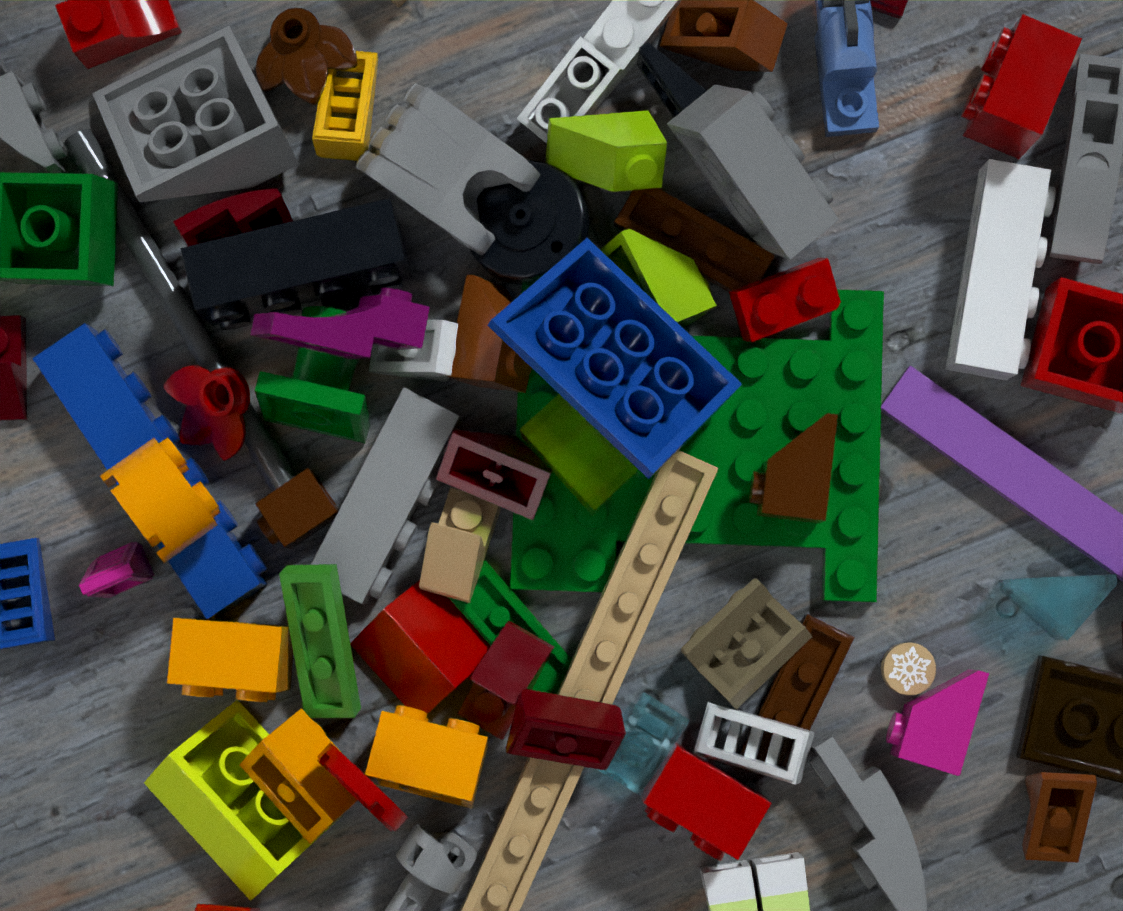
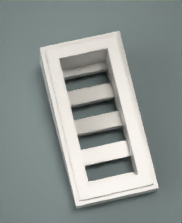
[694,702,814,785]

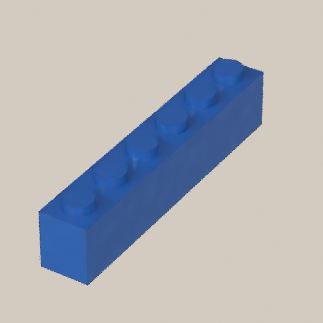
[32,323,268,620]

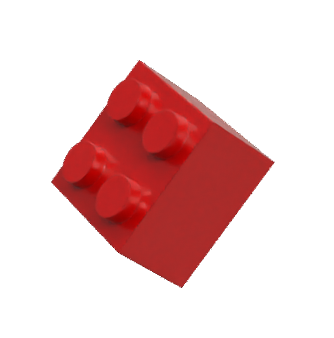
[961,14,1082,159]
[1021,277,1123,413]
[640,740,772,862]

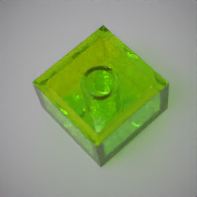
[520,394,640,516]

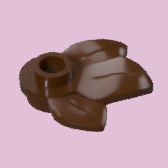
[255,8,358,105]

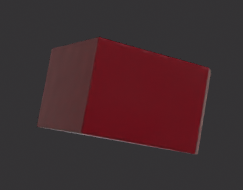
[436,430,553,520]

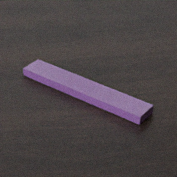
[881,366,1123,582]

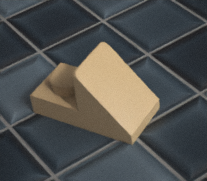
[419,487,501,603]

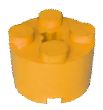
[100,437,221,563]

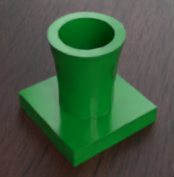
[254,306,370,444]

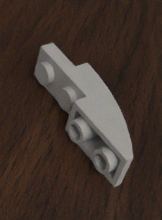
[1049,54,1123,264]
[0,57,67,173]
[809,734,927,911]

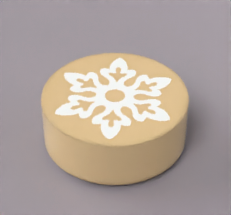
[881,642,936,695]

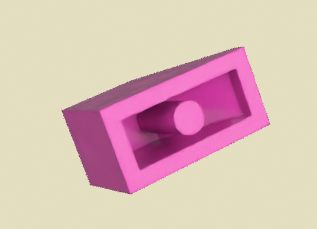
[886,669,989,776]

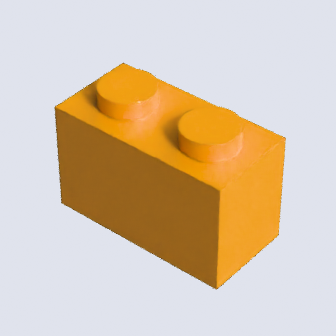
[239,708,358,844]

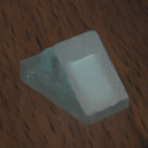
[597,692,689,795]

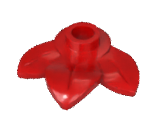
[164,365,250,461]

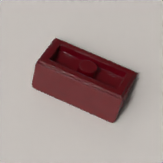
[506,689,626,771]

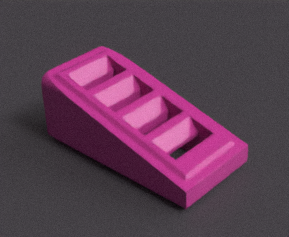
[79,542,155,598]

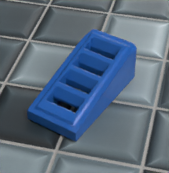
[0,538,55,650]

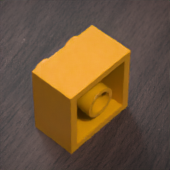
[167,618,294,702]
[365,705,488,809]

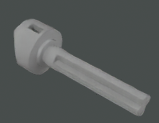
[385,824,477,911]

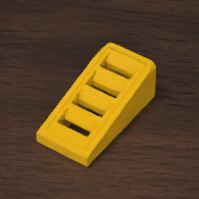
[312,51,378,161]

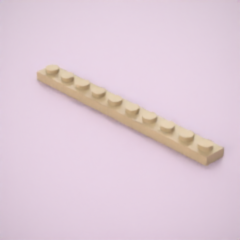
[459,450,718,911]

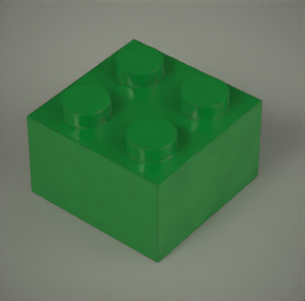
[0,172,118,286]

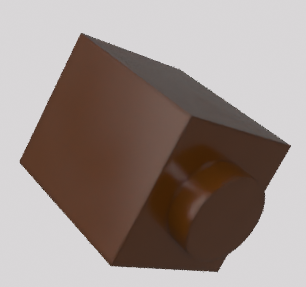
[255,468,339,549]

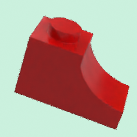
[55,0,182,69]

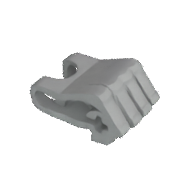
[355,83,540,255]

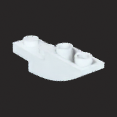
[517,0,682,143]

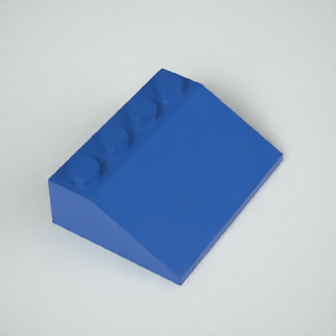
[487,238,742,479]

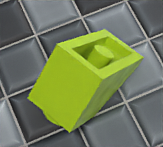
[545,110,667,192]
[600,229,717,327]

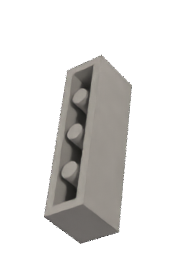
[311,387,462,605]

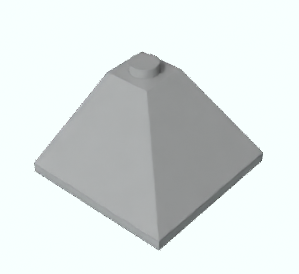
[92,26,299,202]

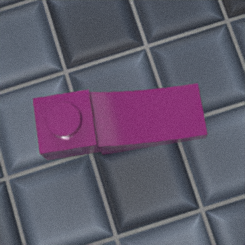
[250,288,430,359]

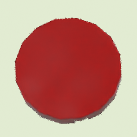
[317,743,409,833]

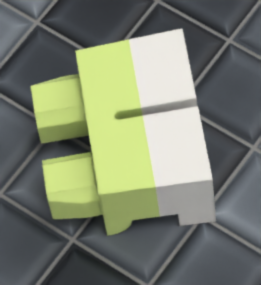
[700,852,810,911]

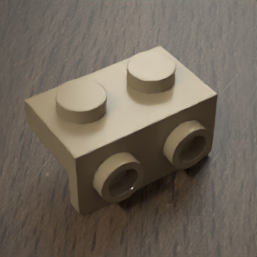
[681,578,812,710]

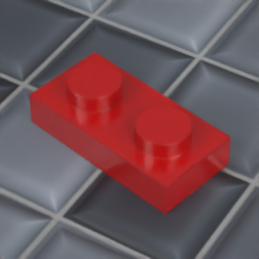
[729,258,841,342]

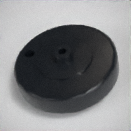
[469,160,589,285]

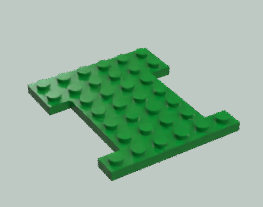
[510,285,884,602]

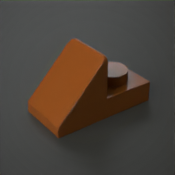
[1022,772,1097,863]

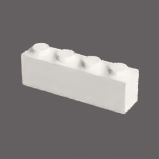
[945,159,1056,381]

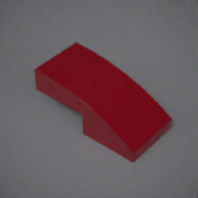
[173,188,293,247]

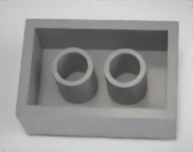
[667,84,839,260]

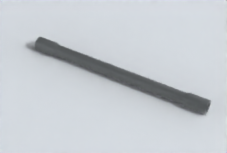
[64,129,297,492]

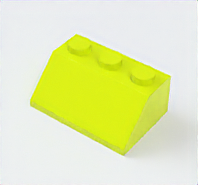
[144,700,343,901]

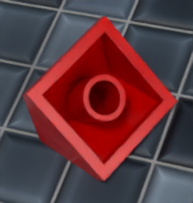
[350,580,491,713]

